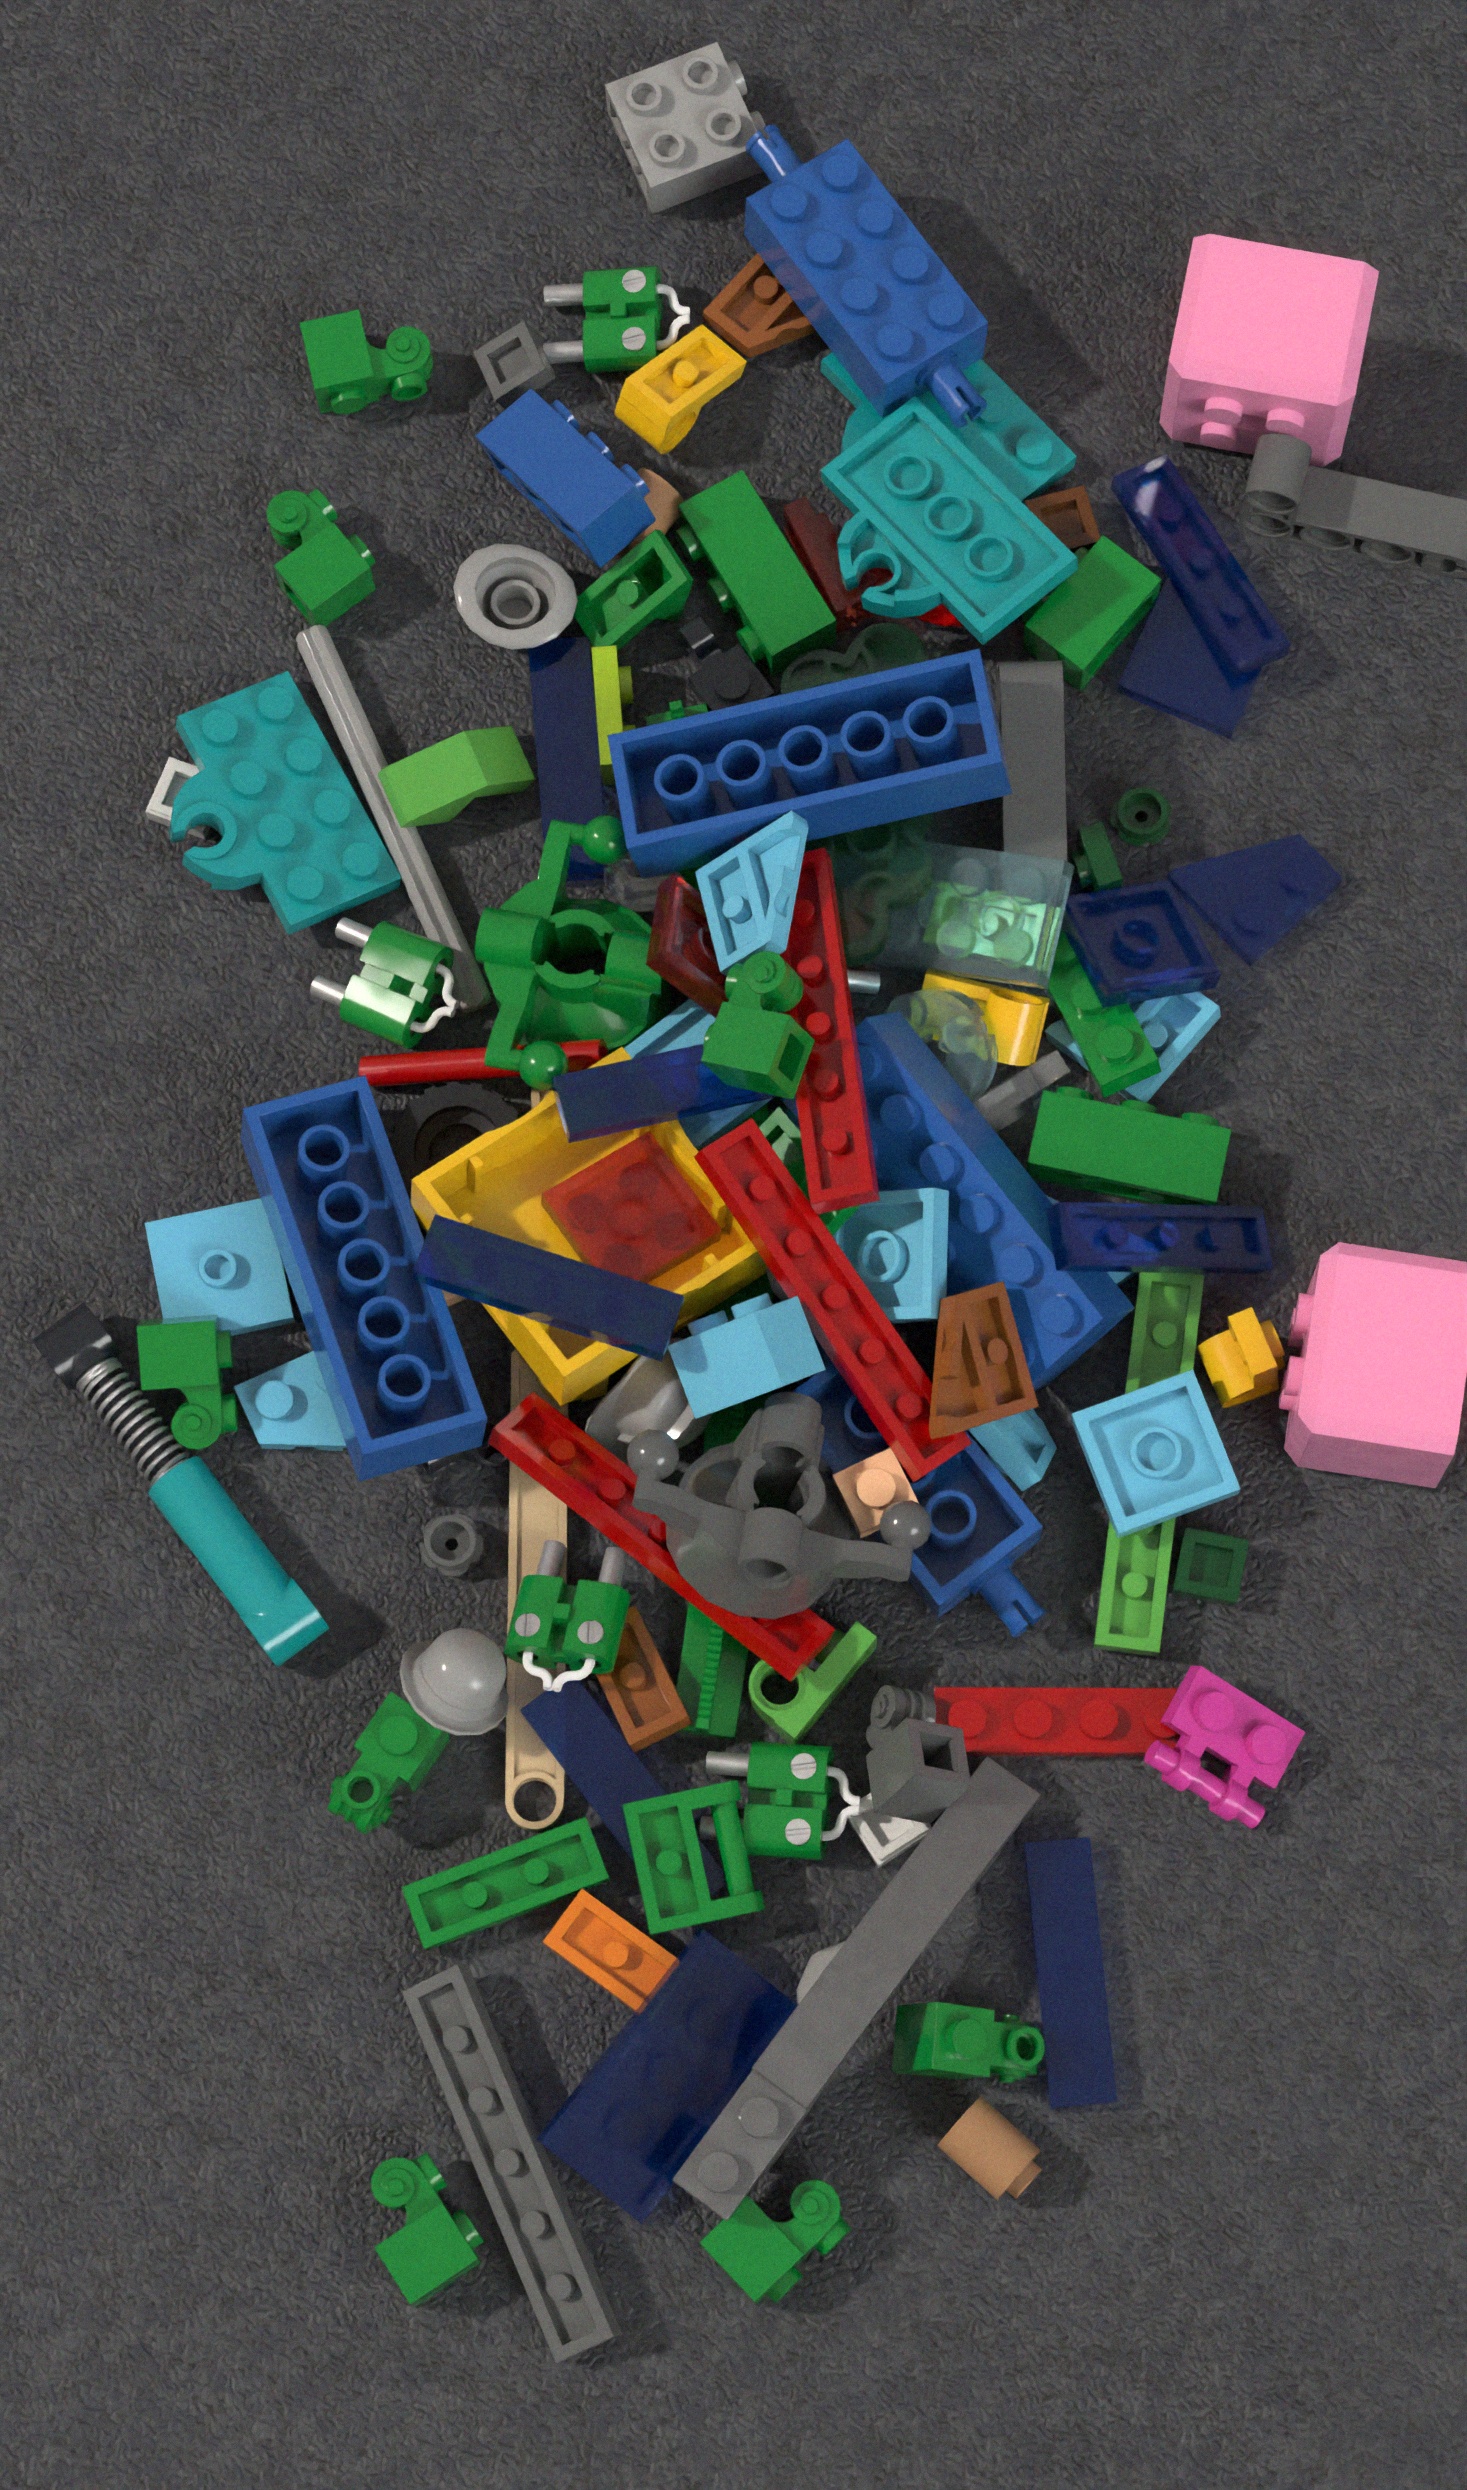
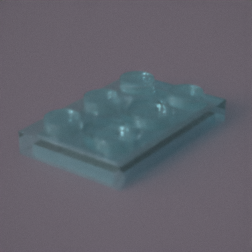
[868,837,1074,989]

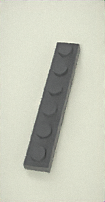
[402,1963,622,2363]

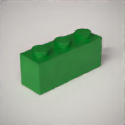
[674,470,836,678]
[1026,1087,1231,1218]

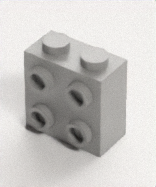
[605,42,769,214]

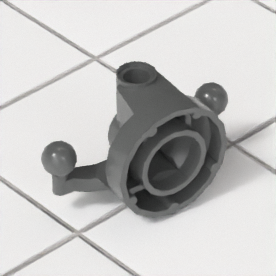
[627,1392,932,1619]

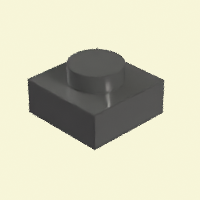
[473,320,556,409]

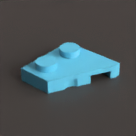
[234,1351,347,1451]

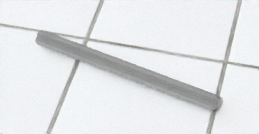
[296,624,491,1014]

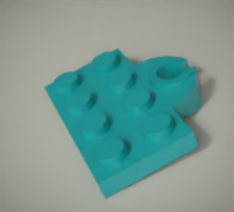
[820,352,1077,504]
[820,396,1078,645]
[169,671,402,935]

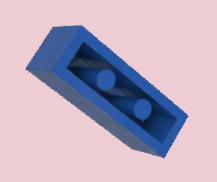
[475,388,656,568]

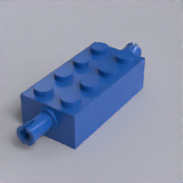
[744,124,988,428]
[793,1331,1047,1638]

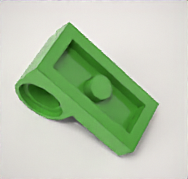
[748,1621,877,1744]

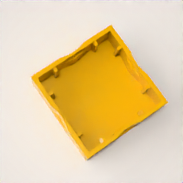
[411,1047,768,1407]

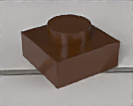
[1024,485,1101,554]

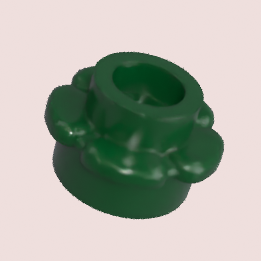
[1110,787,1172,847]

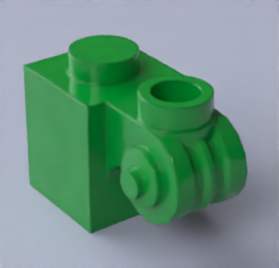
[299,309,433,414]
[267,488,376,627]
[701,951,815,1099]
[136,1314,238,1450]
[327,1691,450,1835]
[892,2002,1045,2083]
[371,2152,484,2307]
[700,2180,852,2305]

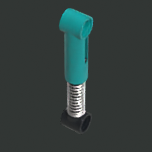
[32,1302,330,1668]

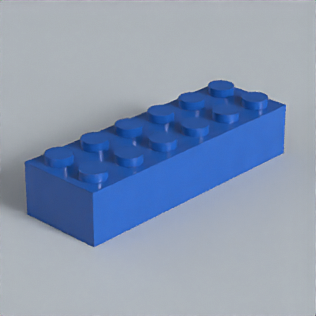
[607,649,1013,879]
[781,1011,1135,1391]
[240,1075,487,1482]

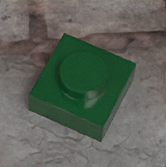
[1069,822,1123,905]
[1172,1527,1249,1607]

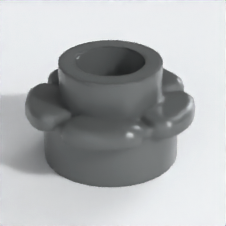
[420,1513,484,1577]

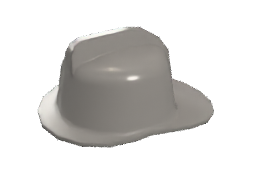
[584,1337,712,1466]

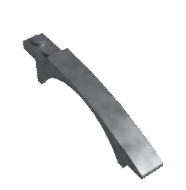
[672,1756,1040,2222]

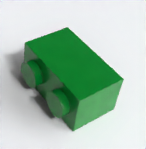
[1022,535,1161,691]

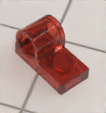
[783,496,892,633]

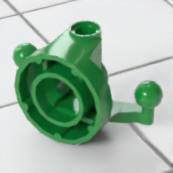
[475,815,671,1091]

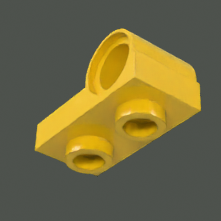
[913,969,1050,1066]
[1197,1307,1285,1408]

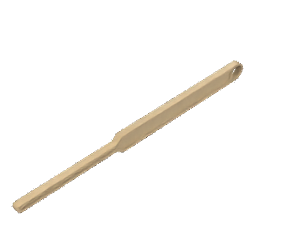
[505,1087,569,1832]

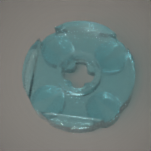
[883,987,998,1102]

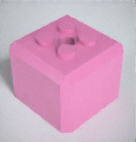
[1159,234,1379,468]
[1279,1242,1467,1488]

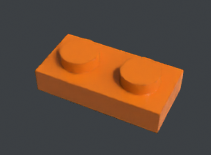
[543,1889,689,2023]

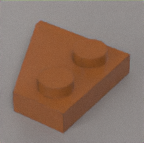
[703,253,817,358]
[929,1281,1039,1439]

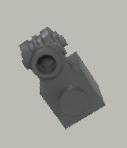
[866,1685,971,1824]

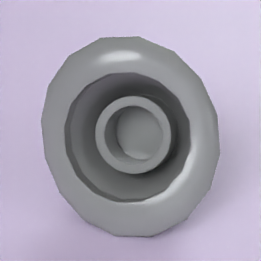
[453,544,578,650]
[399,1628,509,1736]

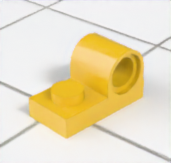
[614,324,747,454]

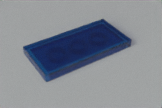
[536,1928,798,2224]

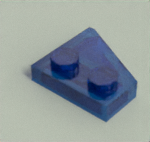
[1167,834,1343,966]

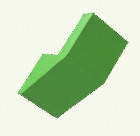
[378,726,535,828]

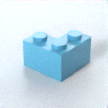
[667,1293,826,1419]

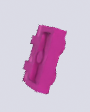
[1144,1665,1305,1829]

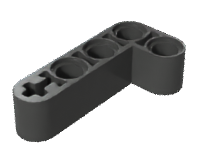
[1239,433,1467,578]
[995,661,1068,907]

